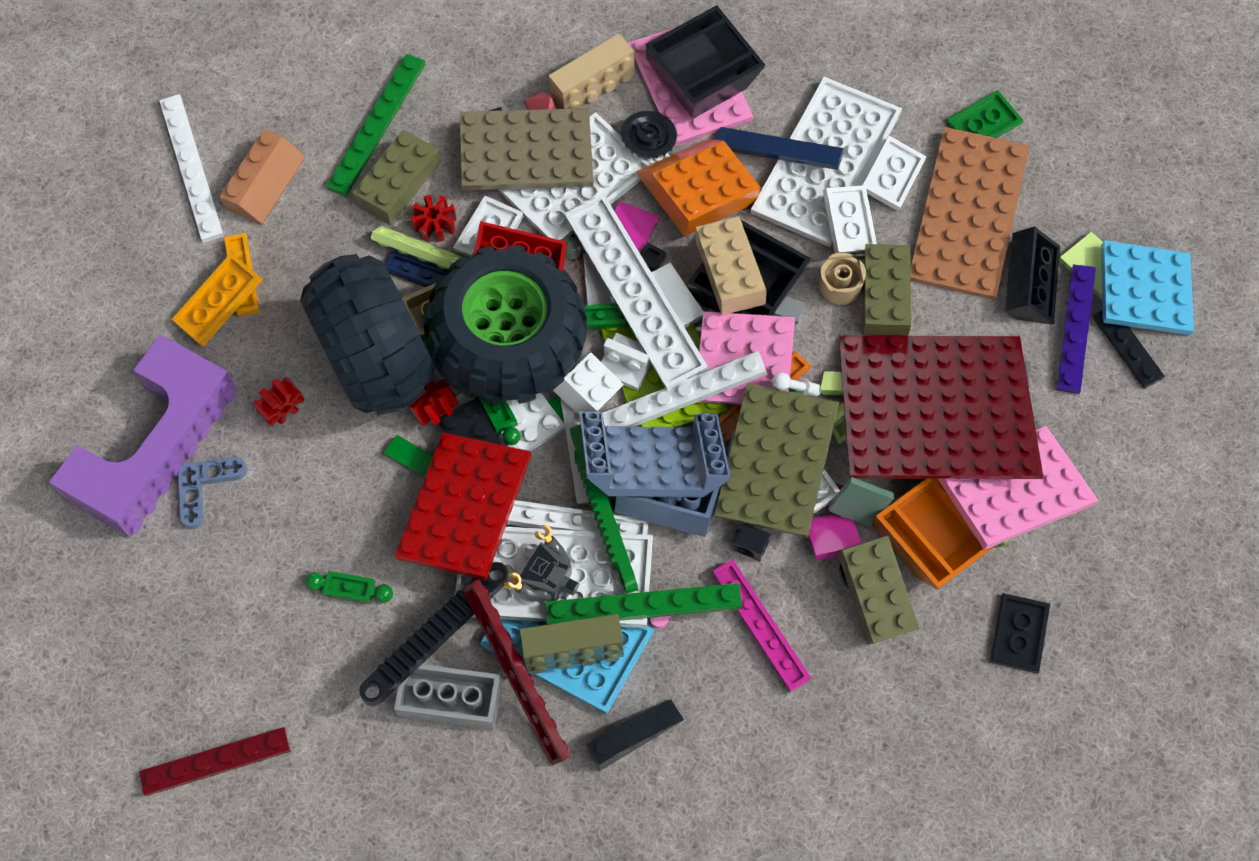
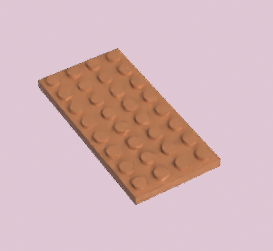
[911,127,1030,300]

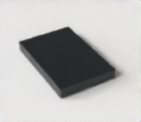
[990,593,1050,674]

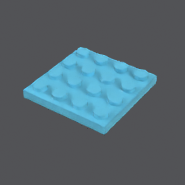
[1101,240,1194,335]

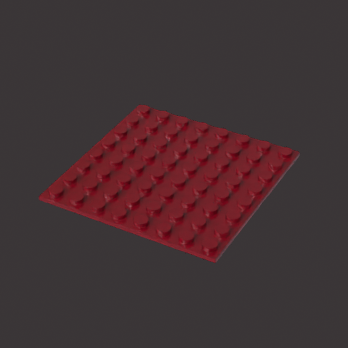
[839,335,1044,479]

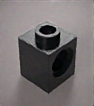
[732,523,771,562]

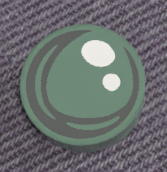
[564,238,584,259]

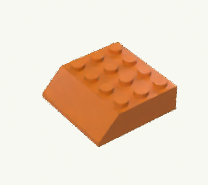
[636,139,761,237]
[873,479,998,590]

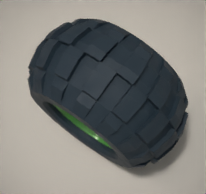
[423,245,587,405]
[300,254,435,415]

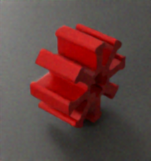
[411,195,457,242]
[253,377,305,426]
[408,379,458,426]

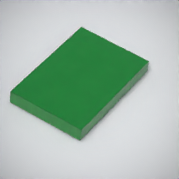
[945,90,1024,138]

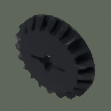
[621,111,677,159]

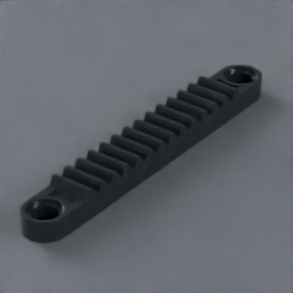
[359,562,509,706]

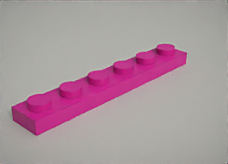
[712,559,811,693]

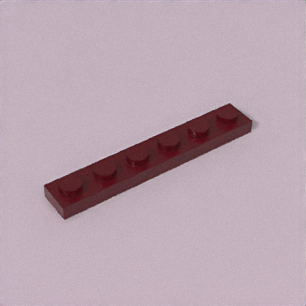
[139,727,291,796]

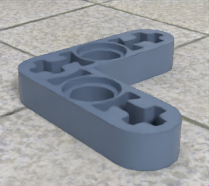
[178,457,247,529]

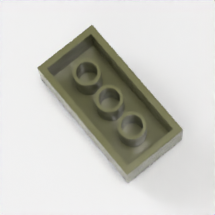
[352,129,441,225]
[863,244,911,336]
[837,536,919,644]
[520,614,624,674]

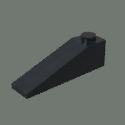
[586,699,684,771]

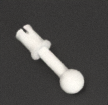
[772,372,821,397]

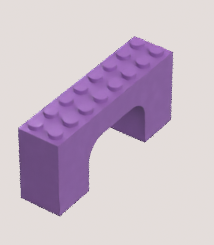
[49,334,237,538]

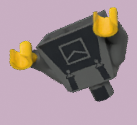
[504,525,579,602]

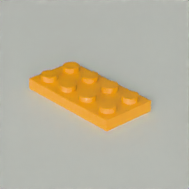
[171,253,263,347]

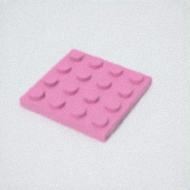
[699,312,795,405]

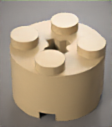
[819,252,866,305]

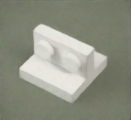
[601,333,652,391]

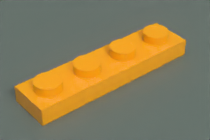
[224,233,261,317]

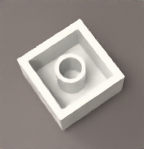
[553,353,624,415]

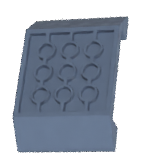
[579,411,731,497]

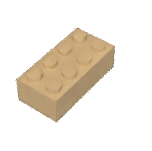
[548,34,635,109]
[696,216,766,315]

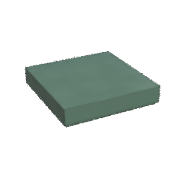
[828,477,894,527]

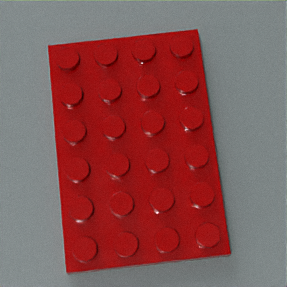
[395,433,532,580]

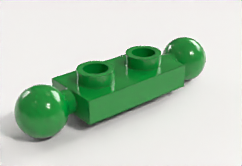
[477,396,521,446]
[305,571,393,604]

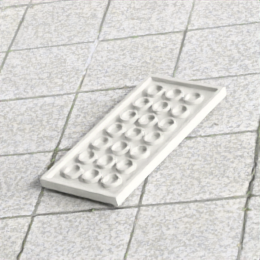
[751,77,902,248]
[455,527,653,628]

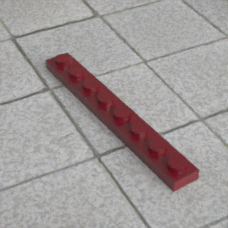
[462,579,571,766]

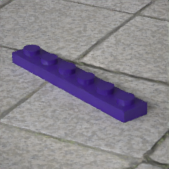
[1057,264,1096,394]

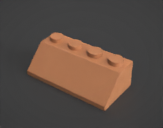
[219,129,306,225]

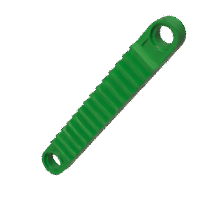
[569,425,638,594]

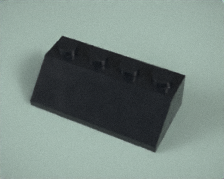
[1005,226,1060,324]

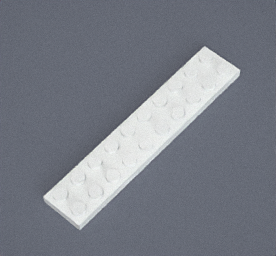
[564,194,708,391]

